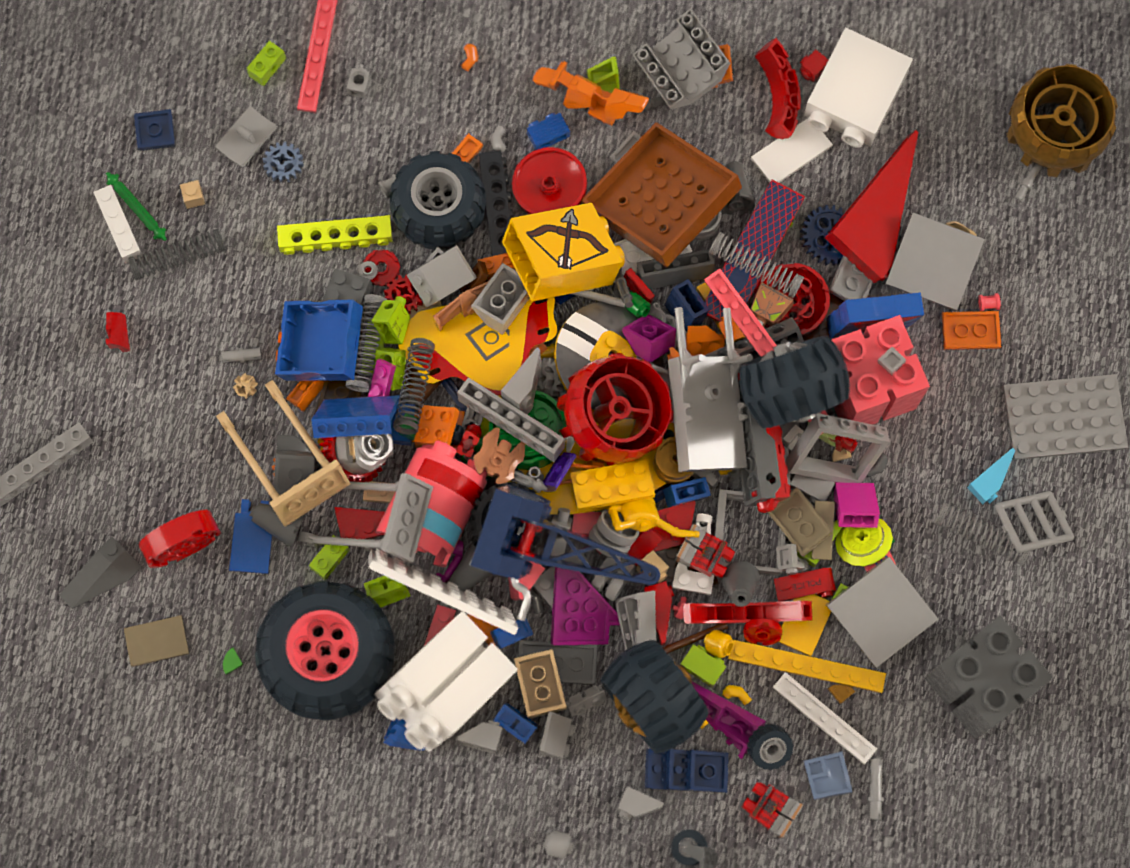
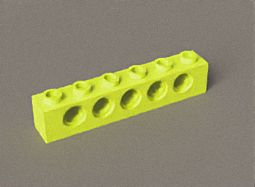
[277,215,393,255]

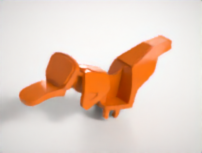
[533,61,649,126]

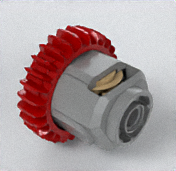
[318,434,394,482]

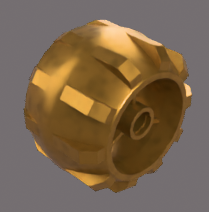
[1007,63,1118,177]

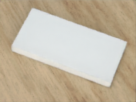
[751,118,833,183]

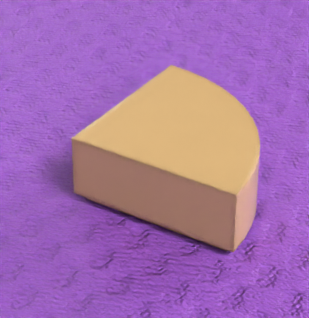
[832,447,852,462]

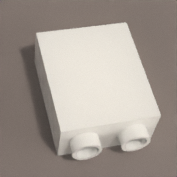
[804,28,913,148]

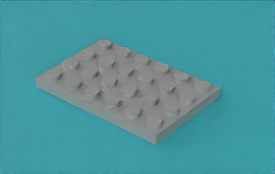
[1003,374,1128,460]

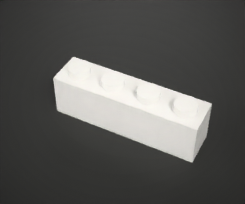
[94,185,143,264]

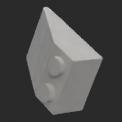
[407,245,477,307]
[501,348,542,414]

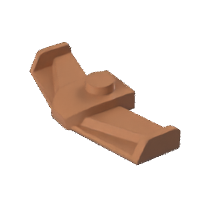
[433,280,490,331]

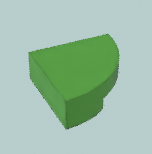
[223,648,243,675]

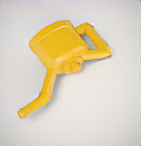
[608,498,700,538]

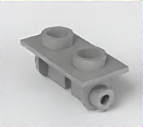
[565,685,607,717]

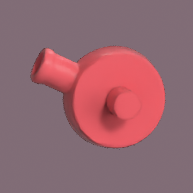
[672,597,687,620]

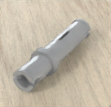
[868,759,884,820]

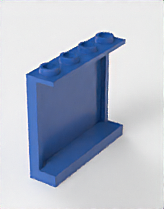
[311,395,402,438]

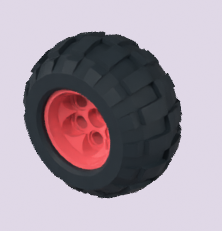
[255,581,395,721]

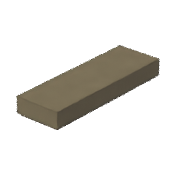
[811,501,835,561]

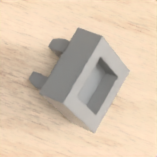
[878,347,906,375]

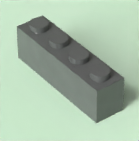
[636,249,715,289]

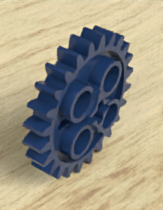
[800,205,843,266]

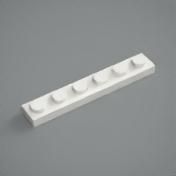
[773,672,877,764]

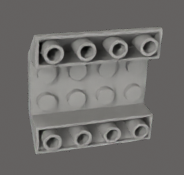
[632,8,730,110]

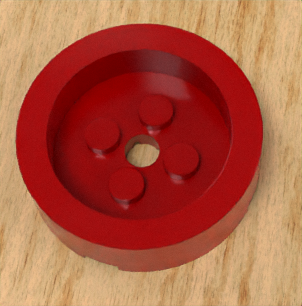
[139,510,221,568]

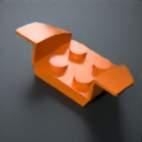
[686,325,725,356]

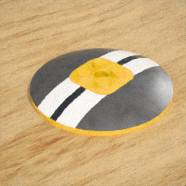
[554,302,664,411]

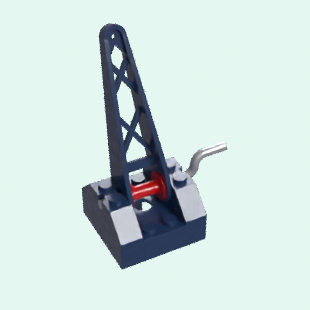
[471,485,660,621]

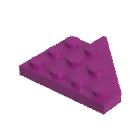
[550,567,620,645]

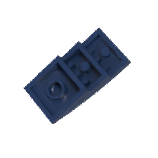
[645,748,729,793]

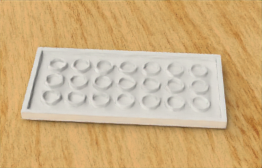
[368,549,518,635]

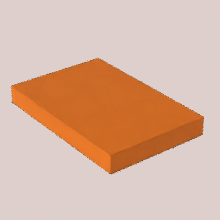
[941,311,1001,350]

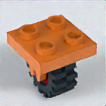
[414,405,464,446]

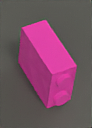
[833,482,880,528]

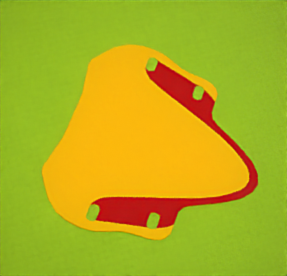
[398,297,557,396]

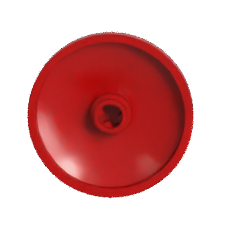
[512,147,587,215]

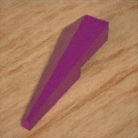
[690,680,766,759]

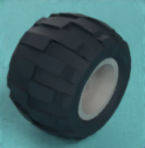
[389,151,486,250]

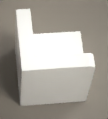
[782,424,804,451]

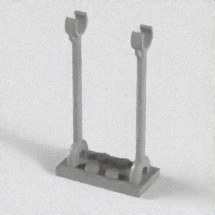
[297,473,433,562]

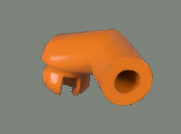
[461,44,478,72]

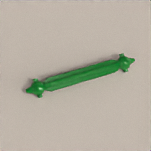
[106,172,167,241]

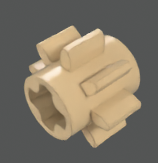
[233,373,258,398]

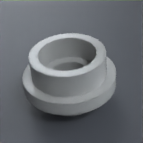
[359,261,378,280]

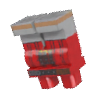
[675,524,735,578]
[741,782,804,839]

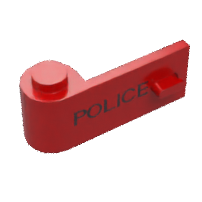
[774,568,836,602]

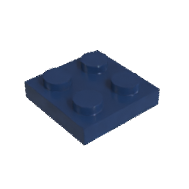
[134,109,176,151]

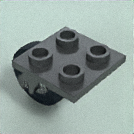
[671,829,718,868]

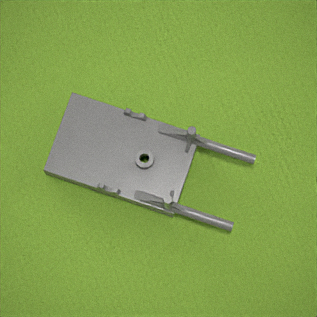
[668,307,753,472]

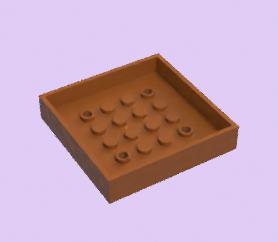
[581,122,742,268]

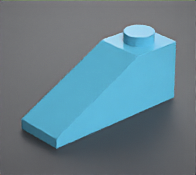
[967,448,1015,505]

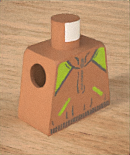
[751,283,793,327]

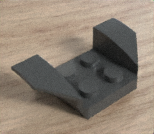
[274,435,315,495]

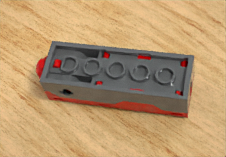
[739,387,790,513]

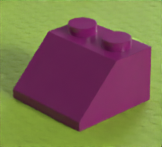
[622,314,676,362]

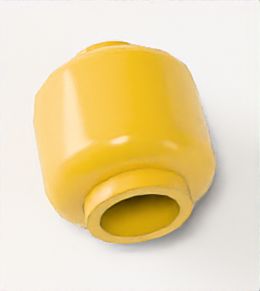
[704,630,734,658]

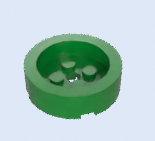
[489,391,567,470]

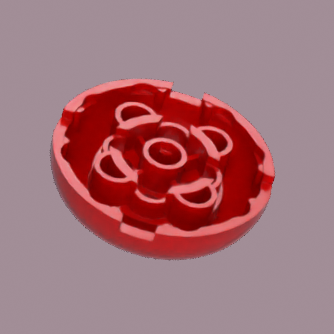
[754,263,830,336]

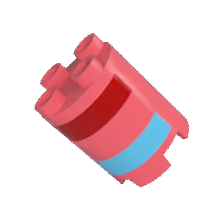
[375,441,487,567]

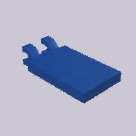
[229,499,273,574]

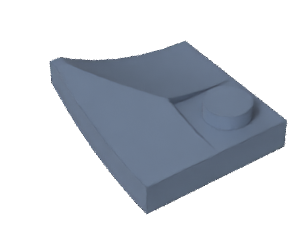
[804,752,852,800]

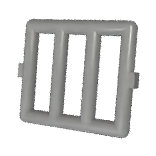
[995,491,1074,553]

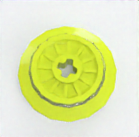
[835,518,893,566]

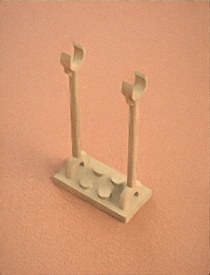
[216,380,350,527]

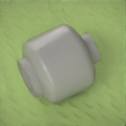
[543,830,574,859]

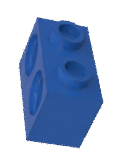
[493,702,539,743]

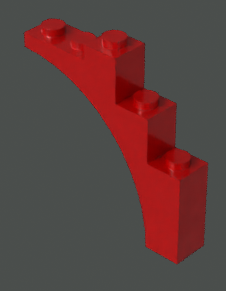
[683,601,813,624]

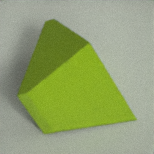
[587,56,620,93]

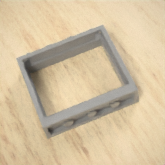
[787,413,890,483]
[714,489,788,576]

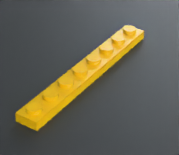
[728,640,886,693]

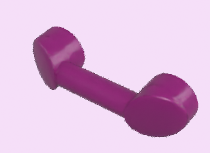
[436,540,464,583]

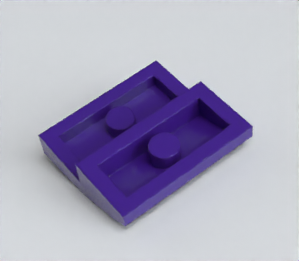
[543,452,576,492]

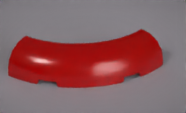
[754,38,801,139]

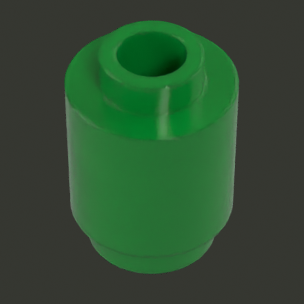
[625,292,650,318]

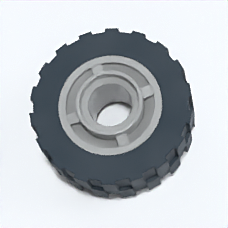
[747,724,794,770]

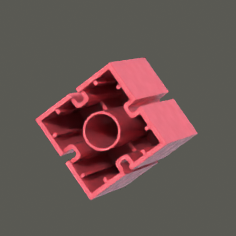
[832,315,930,425]

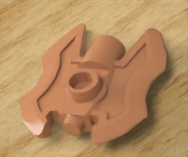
[474,427,525,484]

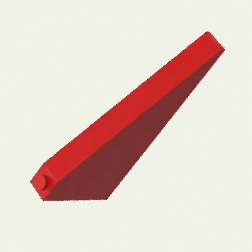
[825,130,918,284]

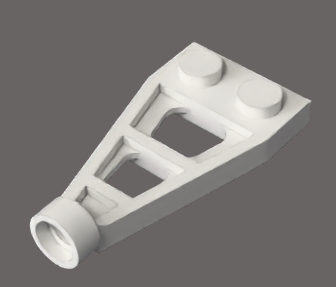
[672,513,714,595]

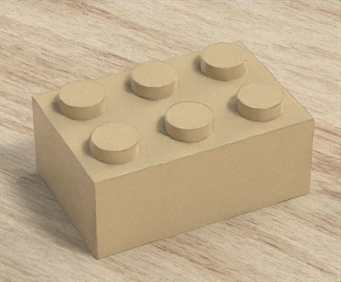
[514,649,567,719]

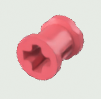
[978,293,1001,311]

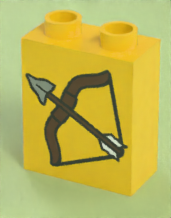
[502,203,625,302]

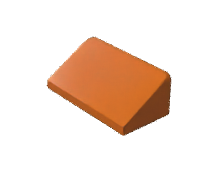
[286,381,325,412]

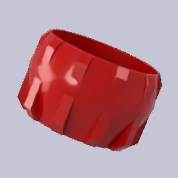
[556,353,673,466]

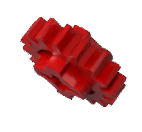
[384,274,423,315]

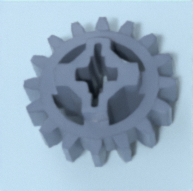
[262,142,304,183]

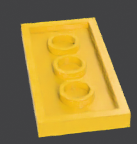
[570,459,655,511]

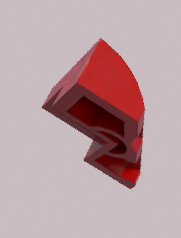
[106,312,130,352]

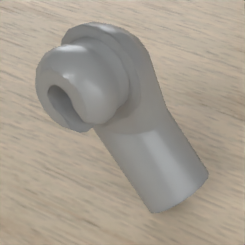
[490,125,506,153]

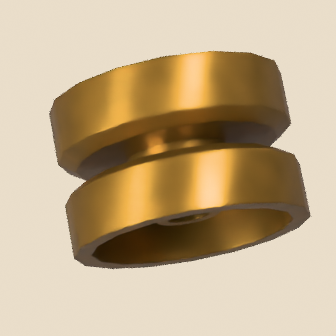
[653,437,694,485]

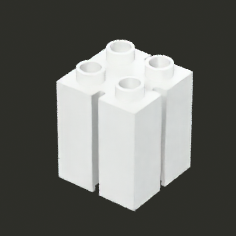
[375,611,518,752]

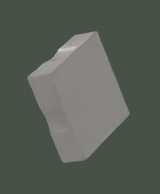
[885,213,985,311]
[826,557,938,668]

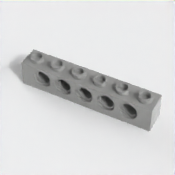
[457,377,565,462]
[0,422,93,507]

